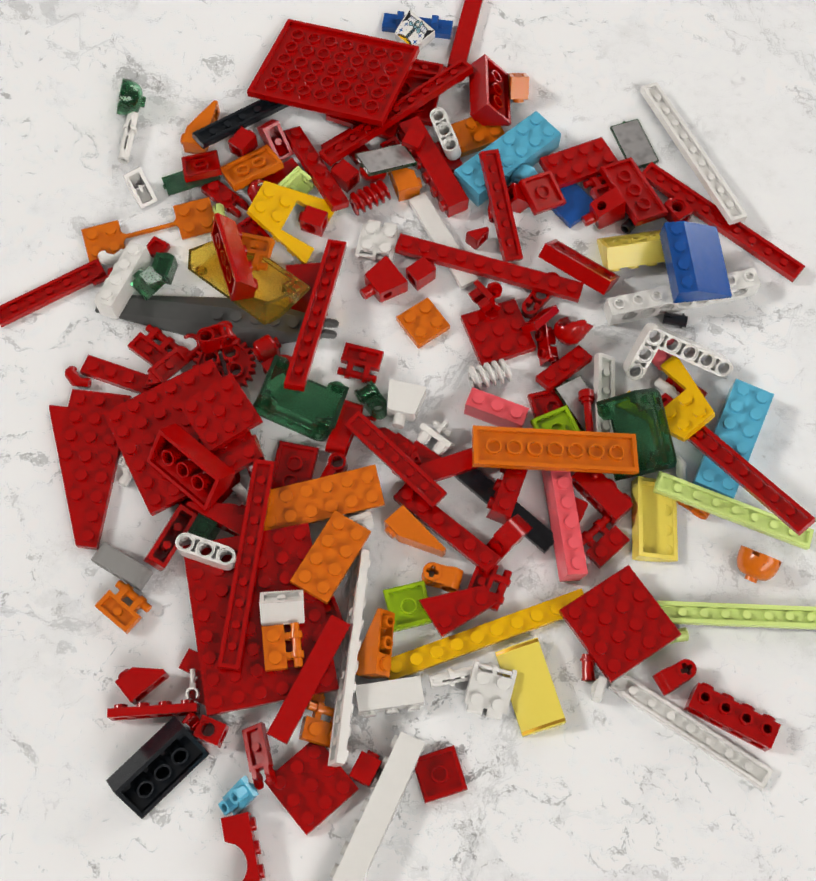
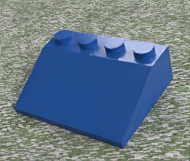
[659,221,732,303]

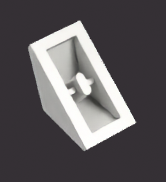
[123,167,158,209]

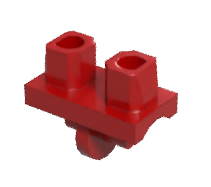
[468,279,502,314]

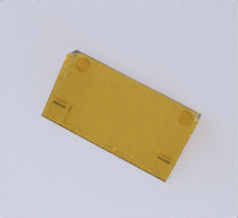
[188,241,310,325]

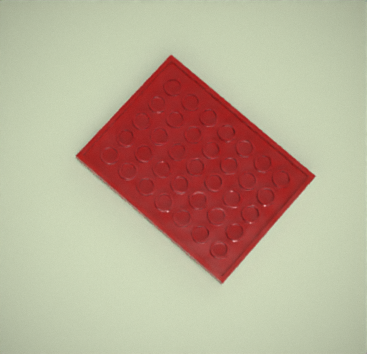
[247,19,420,127]
[182,523,339,716]

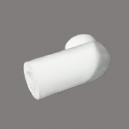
[98,248,123,266]
[654,378,680,399]
[667,453,687,480]
[118,456,133,487]
[232,482,248,503]

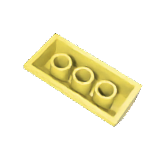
[597,230,665,272]

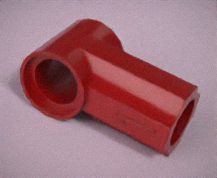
[320,452,348,478]

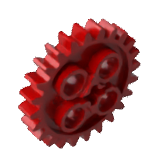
[192,338,257,388]

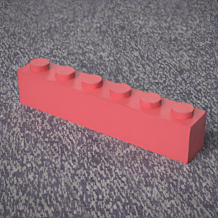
[541,470,588,582]

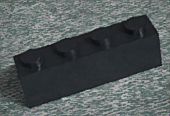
[106,716,210,819]

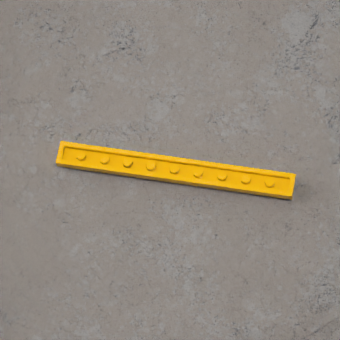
[388,588,584,680]

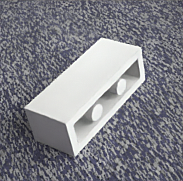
[356,676,424,718]

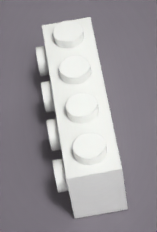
[94,242,152,320]

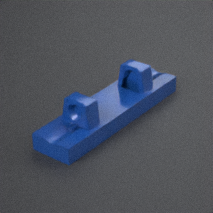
[382,11,453,39]

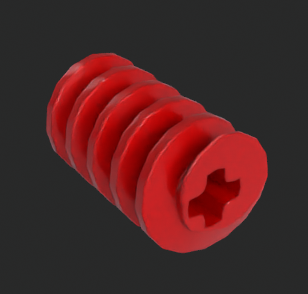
[349,180,391,216]

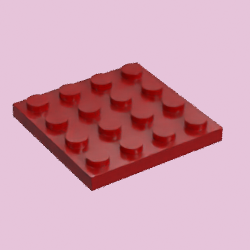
[559,565,681,684]

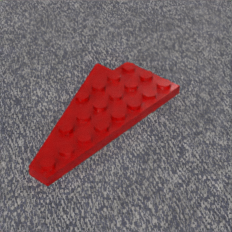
[49,389,132,550]

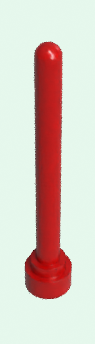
[578,388,599,479]

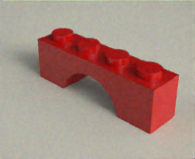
[221,812,266,881]

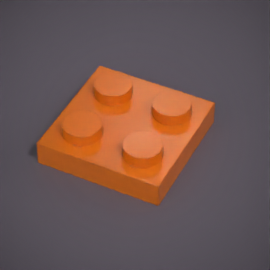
[396,297,450,349]

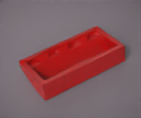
[538,239,620,295]

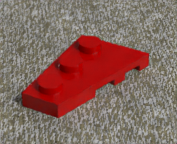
[419,585,496,638]

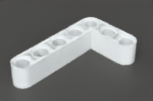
[623,323,733,381]

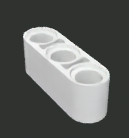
[430,107,462,160]
[175,533,236,571]

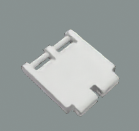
[355,219,400,263]
[464,660,517,720]

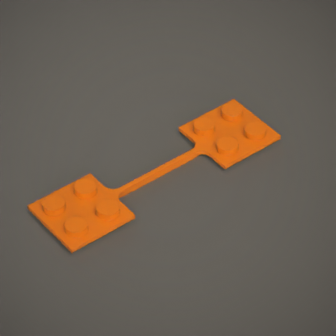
[81,197,214,262]

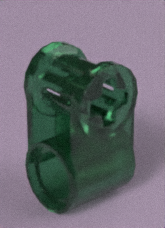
[354,380,387,420]

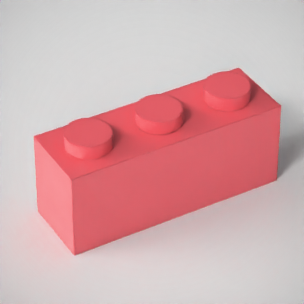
[464,387,529,428]

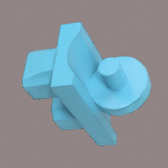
[218,775,259,815]

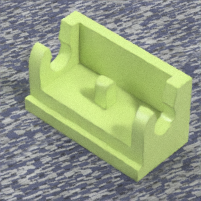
[278,166,314,205]

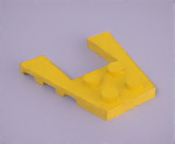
[247,181,335,264]
[615,355,716,442]

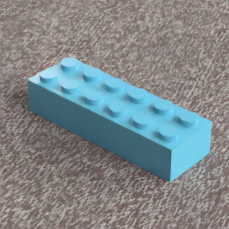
[454,111,561,207]
[692,379,774,499]

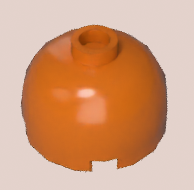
[737,545,782,583]

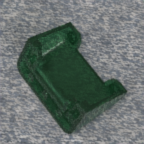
[253,354,349,441]
[596,388,677,481]

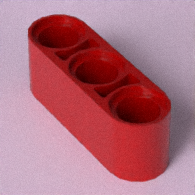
[325,399,364,457]

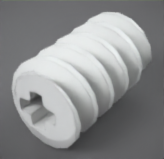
[468,358,512,390]

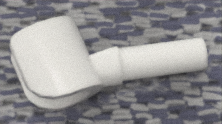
[185,669,200,699]

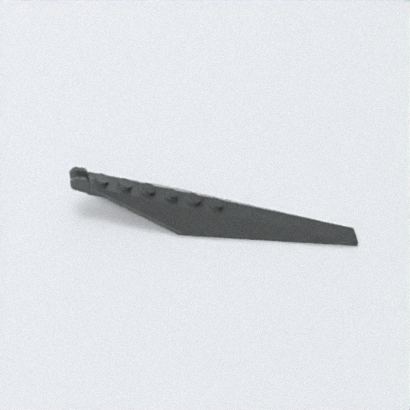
[95,295,339,349]

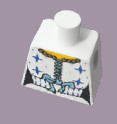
[394,9,435,51]

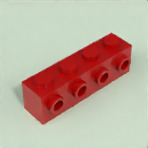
[486,468,528,525]
[683,683,781,752]

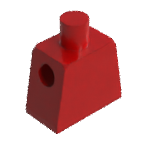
[581,187,626,229]
[360,255,408,302]

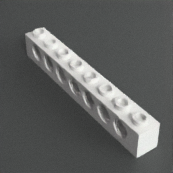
[603,268,761,326]

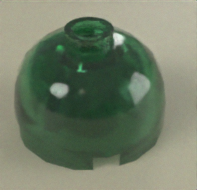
[116,78,146,116]

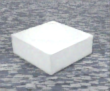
[591,676,608,703]

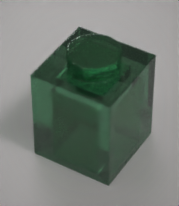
[149,252,178,285]
[130,265,166,301]
[188,514,220,540]

